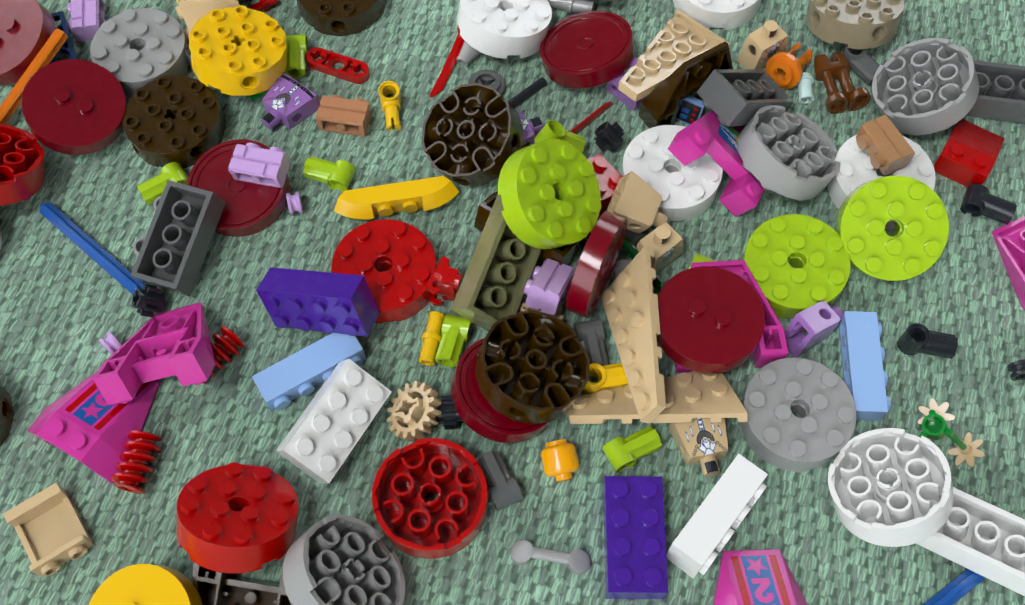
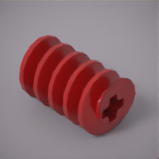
[203,326,246,385]
[111,430,162,494]

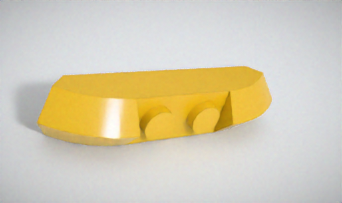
[334,176,459,220]

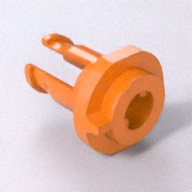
[766,43,813,89]

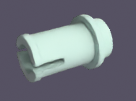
[796,72,814,104]

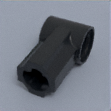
[960,184,1017,225]
[897,323,958,359]

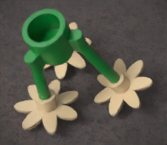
[918,398,985,467]

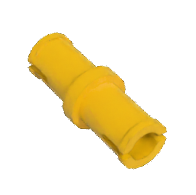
[418,311,445,366]

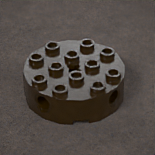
[297,0,387,37]
[122,75,226,169]
[421,83,523,186]
[475,310,590,425]

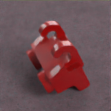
[427,257,464,306]

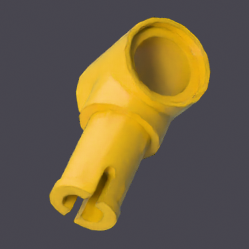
[378,81,401,131]

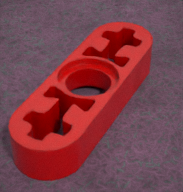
[306,47,370,84]

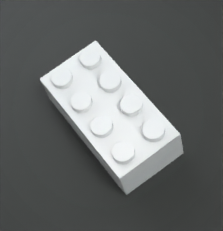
[276,359,392,484]
[666,454,768,579]
[916,487,1025,596]

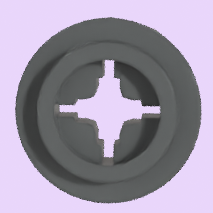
[468,69,505,94]

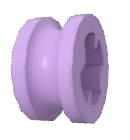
[286,191,303,215]
[98,332,122,355]

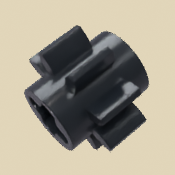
[594,121,624,152]
[132,284,165,318]
[435,395,463,430]

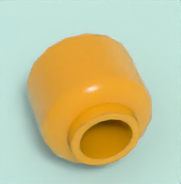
[540,439,580,482]

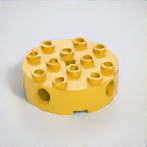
[189,5,287,96]

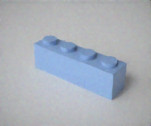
[838,311,891,421]
[252,333,366,411]

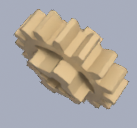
[387,381,441,442]

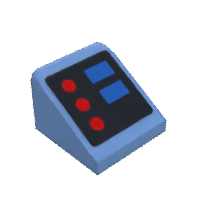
[676,96,705,125]

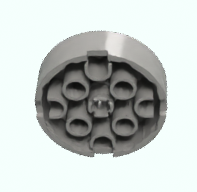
[90,8,189,97]
[872,38,979,135]
[737,105,840,201]
[739,357,856,472]
[283,515,405,605]

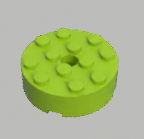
[498,139,601,249]
[836,175,949,281]
[741,214,851,319]

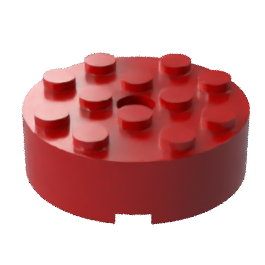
[0,124,45,206]
[331,219,437,324]
[372,438,488,559]
[176,462,299,573]

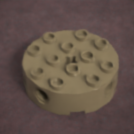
[805,0,904,49]

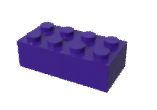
[256,267,380,337]
[603,476,668,600]

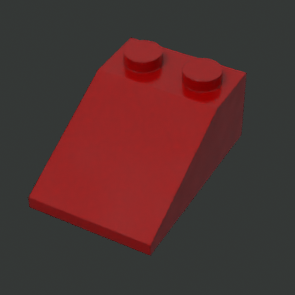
[933,119,1005,187]

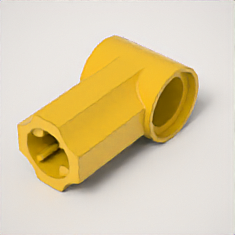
[582,363,628,394]

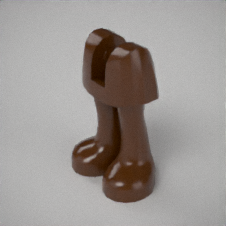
[814,51,871,114]

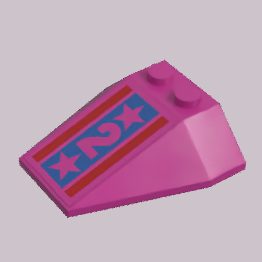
[27,372,161,484]
[713,549,808,605]

